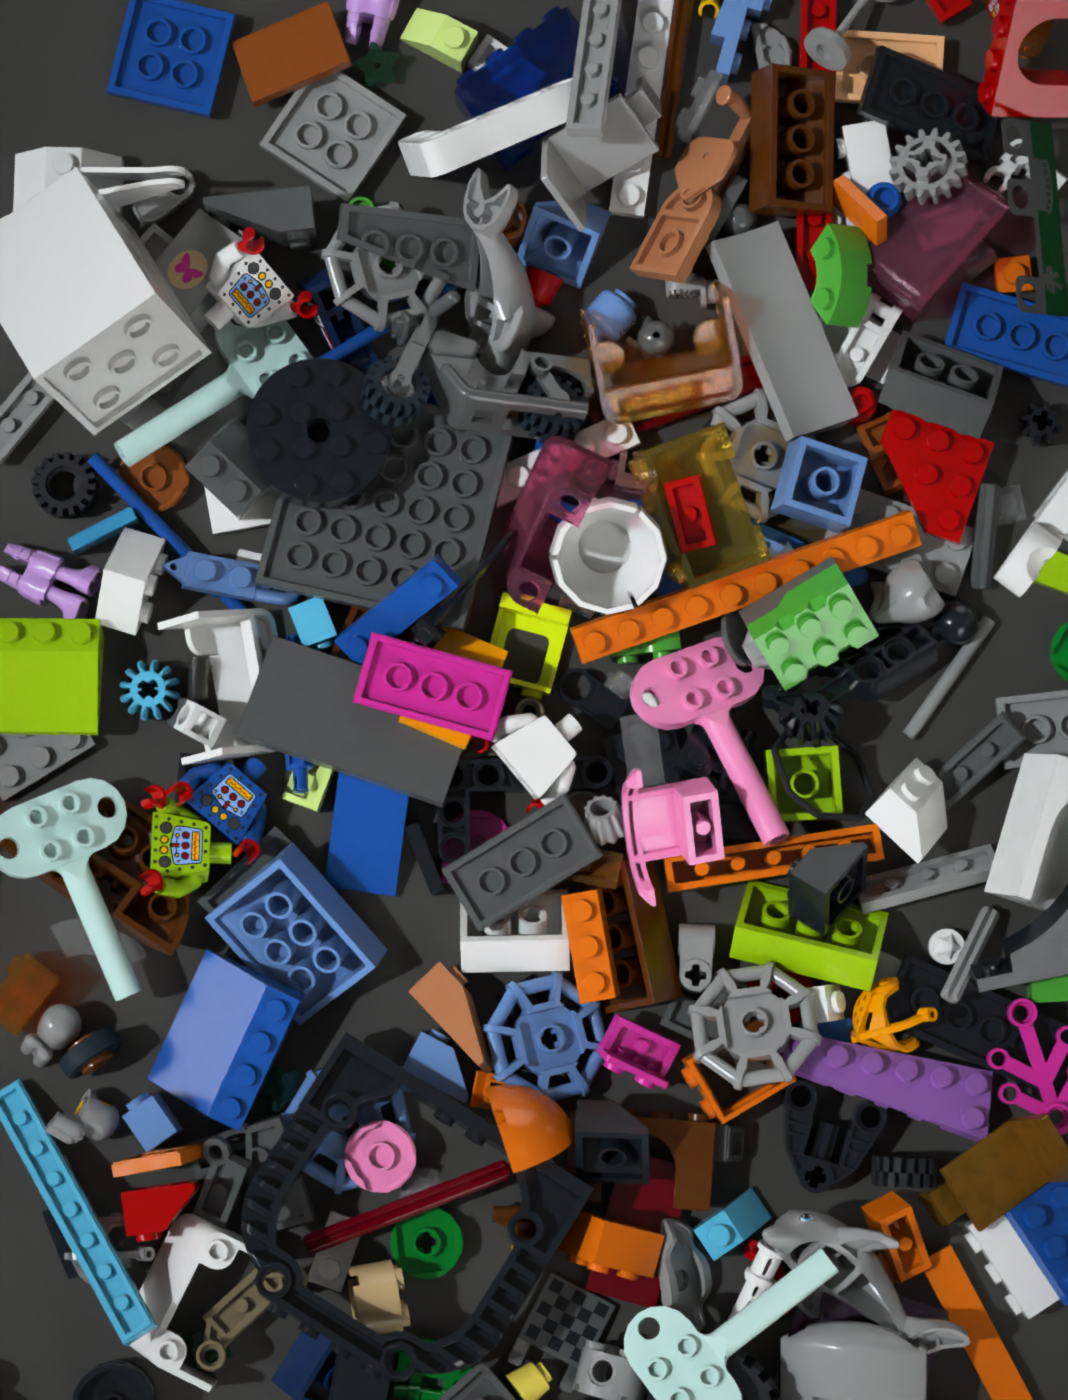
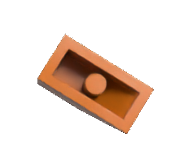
[861,1191,932,1283]

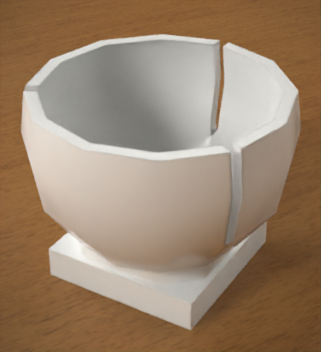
[549,495,667,615]

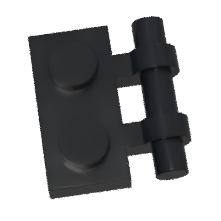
[671,723,757,796]

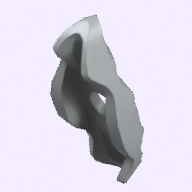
[657,1218,712,1332]

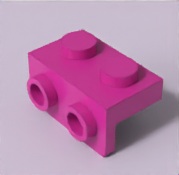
[596,1013,681,1089]

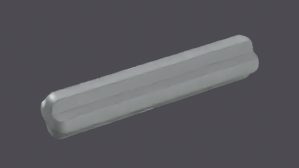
[940,906,1000,1004]

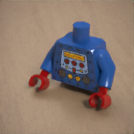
[165,756,268,865]

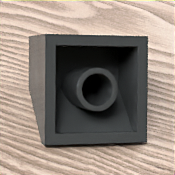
[185,419,269,520]

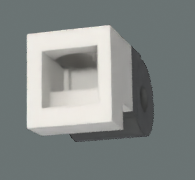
[166,698,227,748]

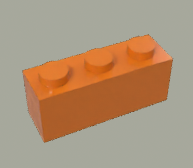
[561,888,620,1004]

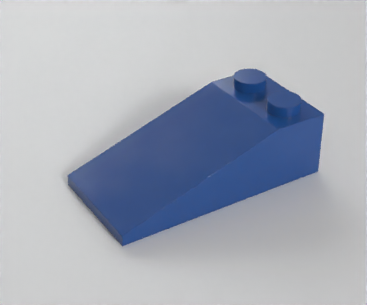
[325,772,410,897]

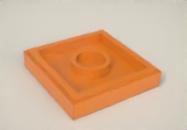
[111,1143,204,1178]

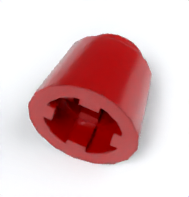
[526,265,564,309]
[848,387,878,426]

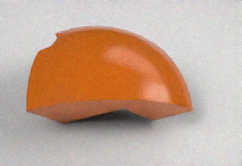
[485,1084,575,1174]

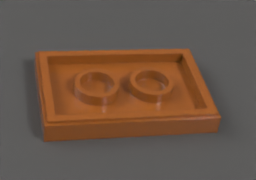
[231,1,353,107]

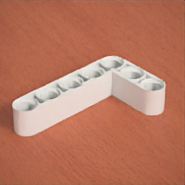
[398,78,572,178]

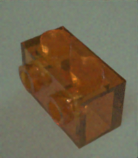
[0,952,65,1036]

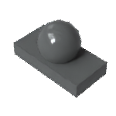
[705,175,757,246]

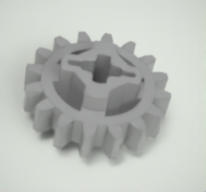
[889,128,968,205]

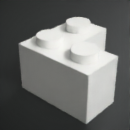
[95,527,168,636]

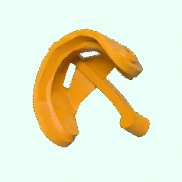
[850,977,938,1053]

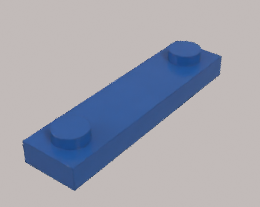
[334,554,462,665]

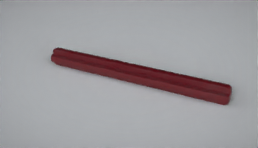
[304,1160,511,1255]

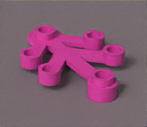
[986,998,1068,1135]

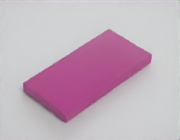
[353,632,513,741]

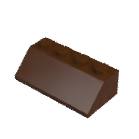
[749,63,835,217]
[573,860,683,1014]

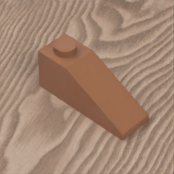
[408,961,493,1074]

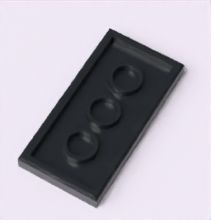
[856,45,1000,165]

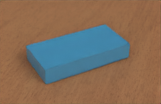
[67,507,141,556]

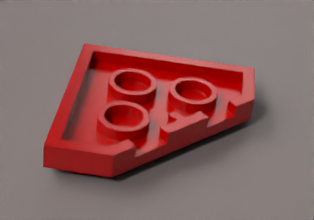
[880,409,994,545]

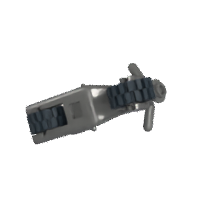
[360,291,595,446]

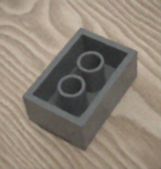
[878,330,1004,439]

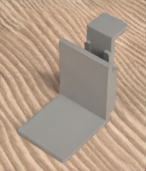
[540,76,662,232]

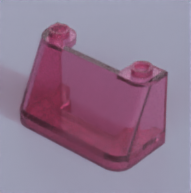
[867,174,1010,322]

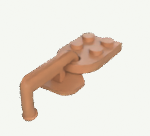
[629,85,751,283]

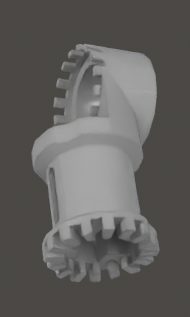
[665,273,728,308]

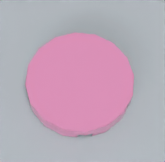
[344,1120,416,1193]

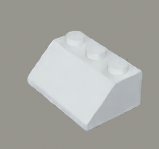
[460,889,570,973]

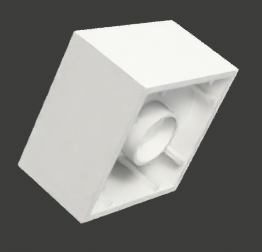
[984,753,1068,911]

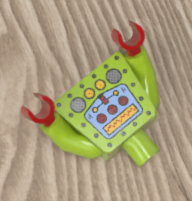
[138,784,232,898]

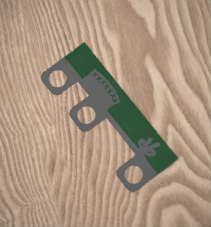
[1001,118,1068,317]

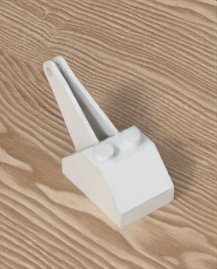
[13,147,185,216]

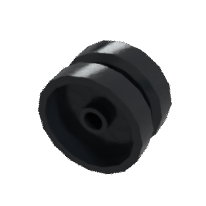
[73,1359,158,1400]

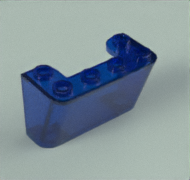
[454,6,619,172]

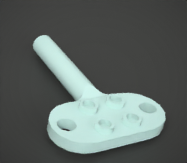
[114,320,313,467]
[0,778,142,1001]
[624,1248,839,1400]

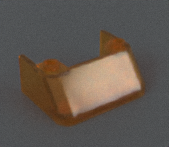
[580,281,743,424]

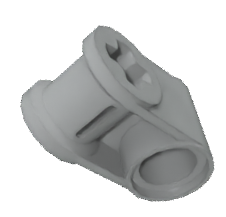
[678,923,715,994]

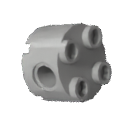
[572,1340,647,1400]

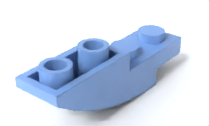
[709,0,772,84]

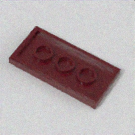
[585,1156,682,1308]

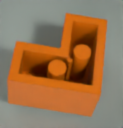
[557,1211,665,1281]

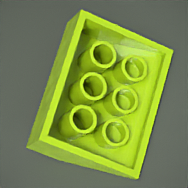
[0,618,104,735]

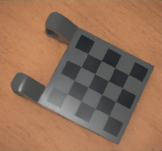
[507,1272,615,1393]

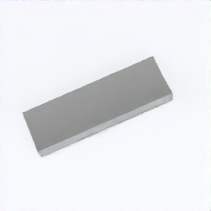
[705,221,859,442]

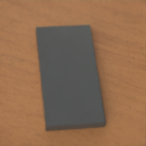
[441,793,604,932]

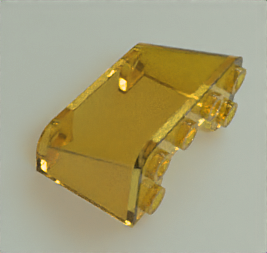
[628,422,771,589]

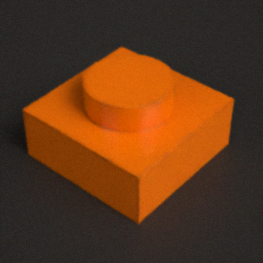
[992,255,1034,295]

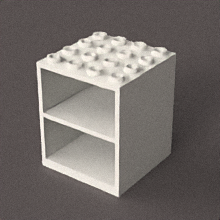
[0,167,212,436]

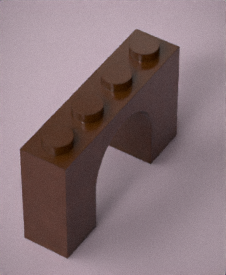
[566,1108,717,1211]

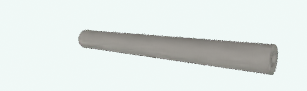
[902,616,996,740]

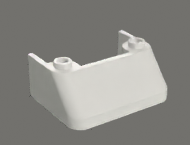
[157,608,278,765]
[129,1213,248,1392]

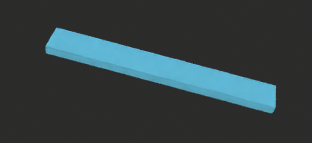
[0,1079,158,1346]

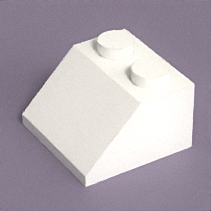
[865,757,948,864]

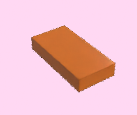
[833,175,887,246]

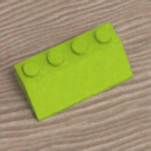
[729,880,889,992]

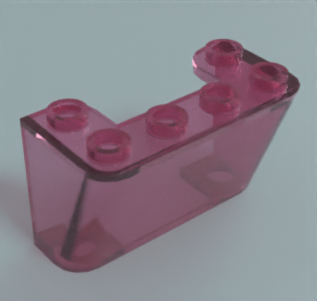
[502,436,614,614]

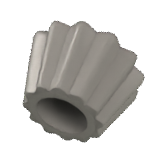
[582,795,625,846]

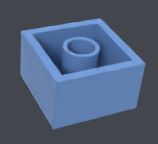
[770,436,868,532]

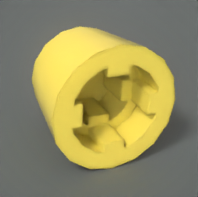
[505,1362,553,1400]

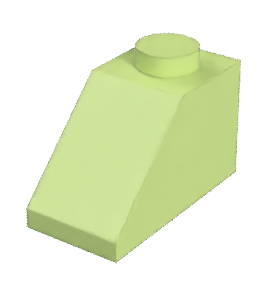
[400,8,479,73]

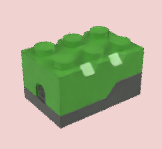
[739,556,879,691]

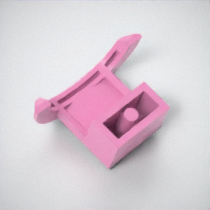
[622,768,725,907]

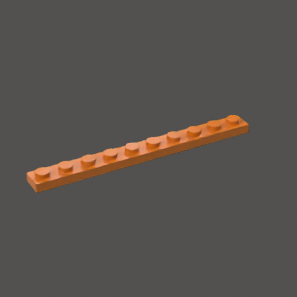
[570,509,922,664]

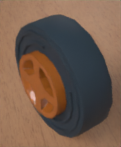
[59,1027,122,1079]

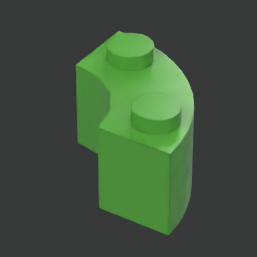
[810,223,872,328]

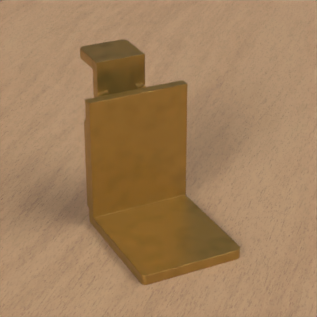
[918,1114,1068,1232]

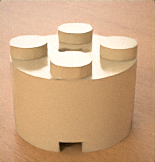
[347,1260,410,1336]

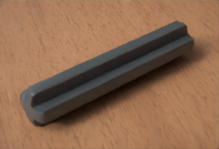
[970,483,1000,589]

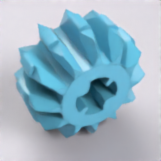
[119,660,181,721]

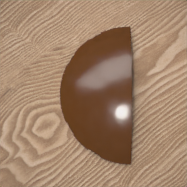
[0,798,191,956]

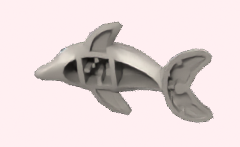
[463,167,555,375]
[762,1208,970,1354]

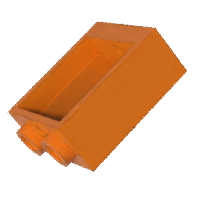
[681,1016,797,1124]

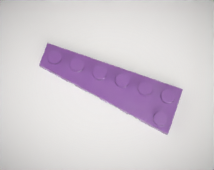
[779,1037,993,1142]

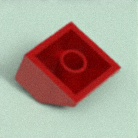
[121,1179,201,1242]

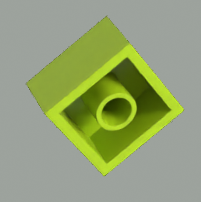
[763,745,843,823]

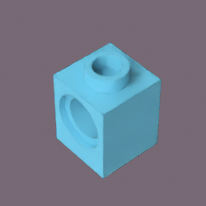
[288,597,338,652]

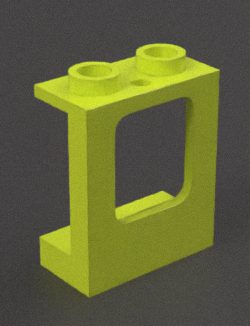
[490,592,572,700]

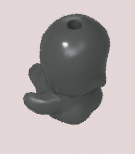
[626,315,676,359]

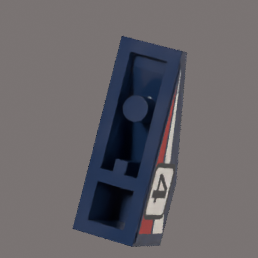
[296,268,378,375]

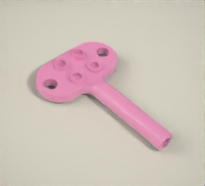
[629,637,790,847]

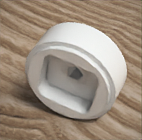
[928,929,964,965]

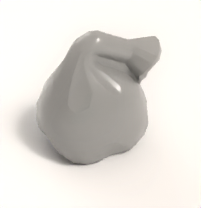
[869,559,945,623]

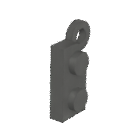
[193,1136,253,1229]

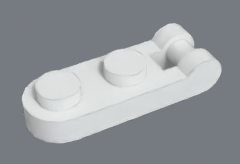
[835,292,903,389]

